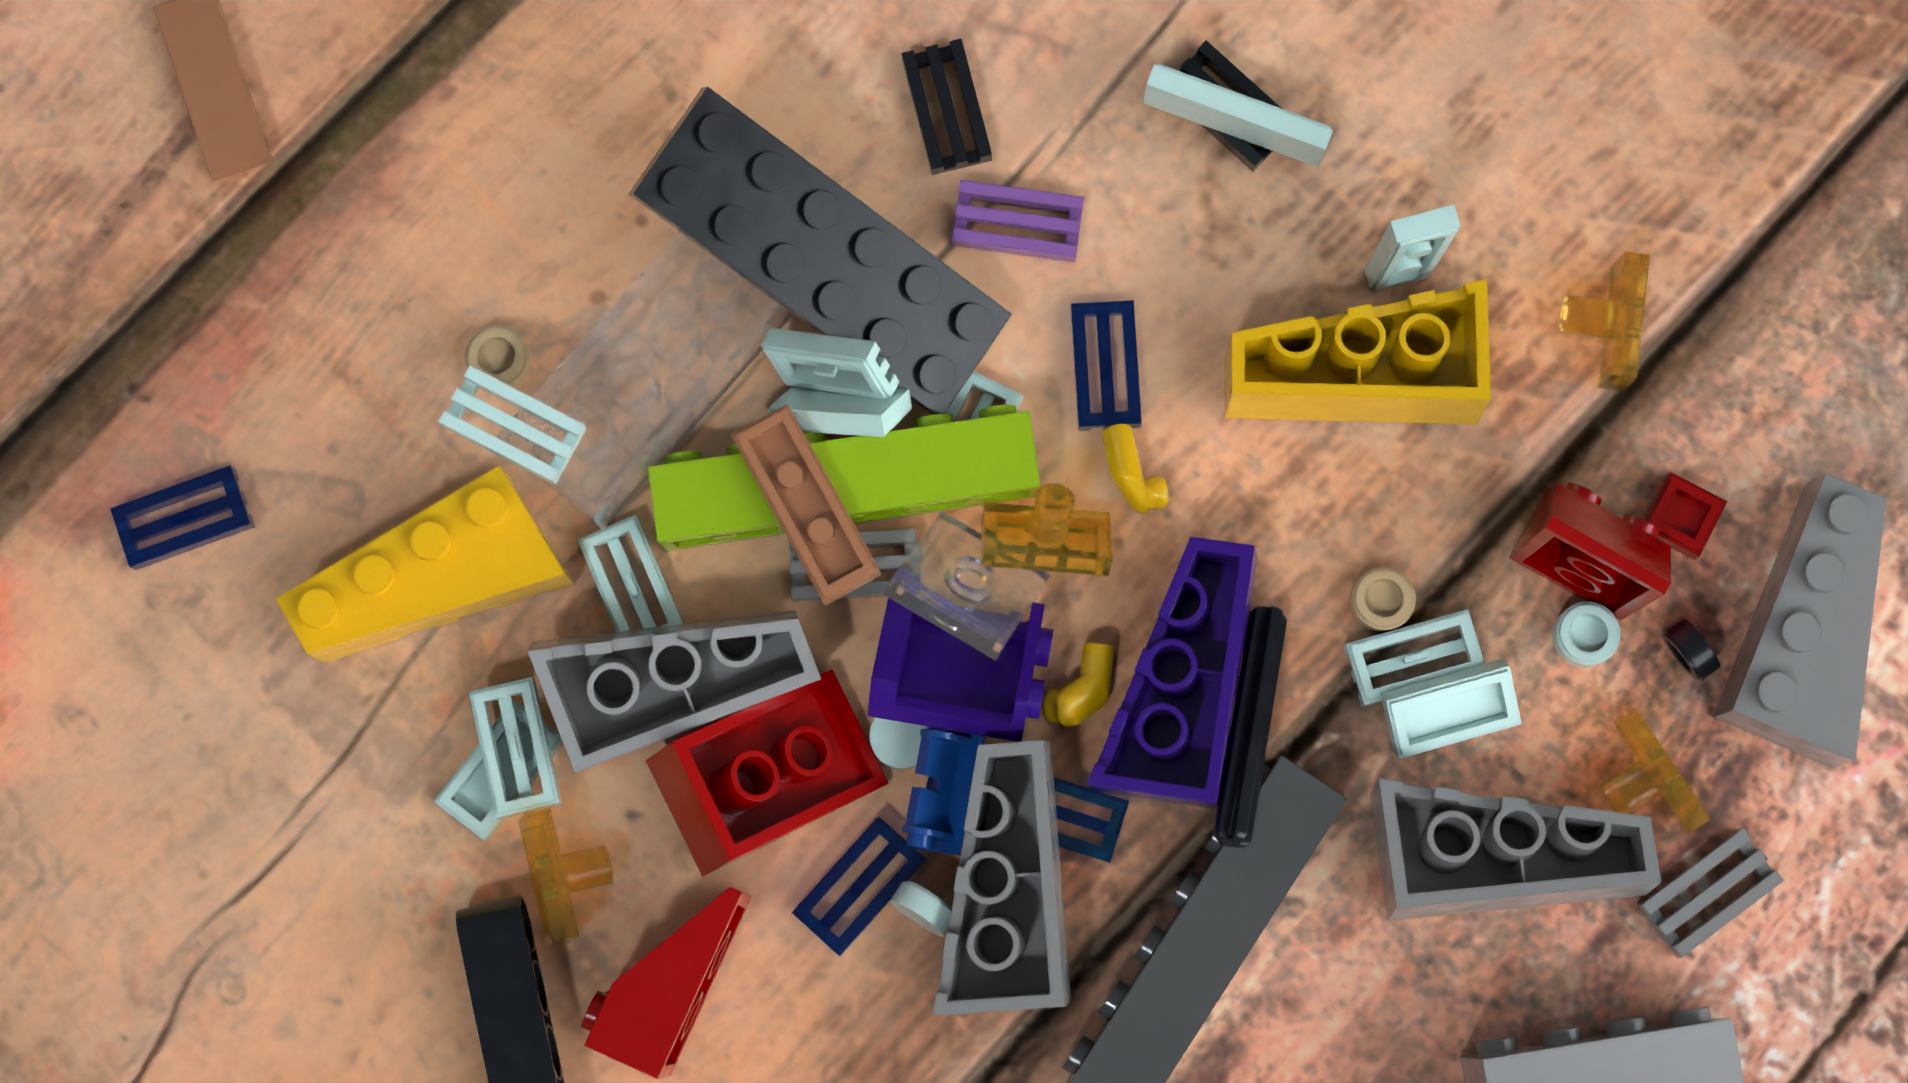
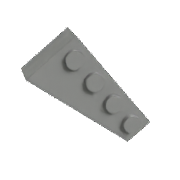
[1713,473,1887,768]
[528,611,821,773]
[932,740,1071,1016]
[1370,778,1661,921]
[1460,1007,1744,1083]

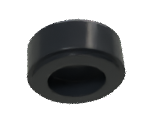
[1661,616,1721,681]

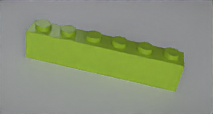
[648,404,1042,551]

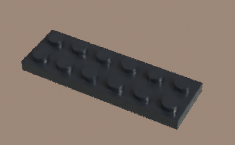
[628,86,1012,415]

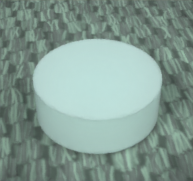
[1552,602,1620,668]
[869,718,928,770]
[890,880,952,937]

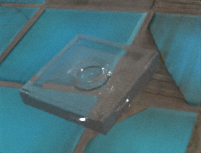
[884,511,1051,661]

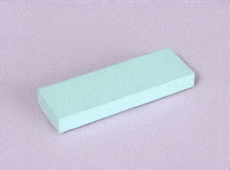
[1143,64,1333,167]
[1364,205,1461,292]

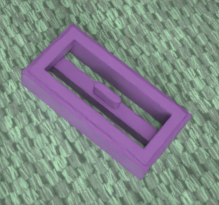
[952,180,1084,263]

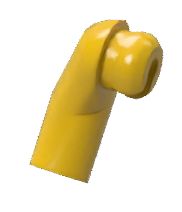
[1102,424,1169,515]
[1042,643,1115,727]

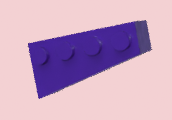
[1087,537,1258,809]

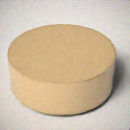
[465,325,531,388]
[1349,567,1416,633]

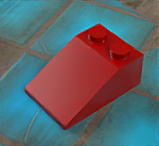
[1509,482,1671,620]
[646,669,889,877]
[581,887,752,1079]

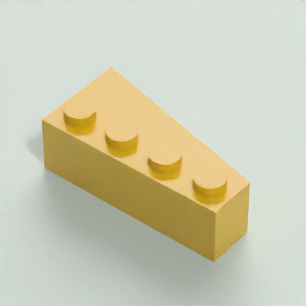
[1224,279,1491,425]
[275,465,575,663]

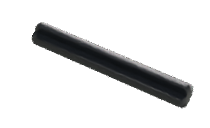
[1213,606,1287,848]

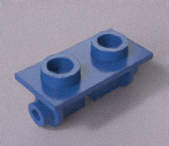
[902,727,986,856]

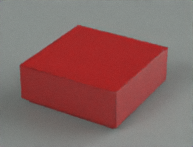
[1643,472,1728,560]

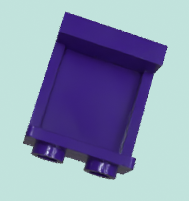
[867,576,1054,742]

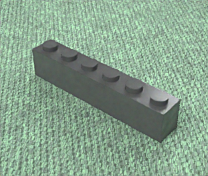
[1062,756,1347,1083]

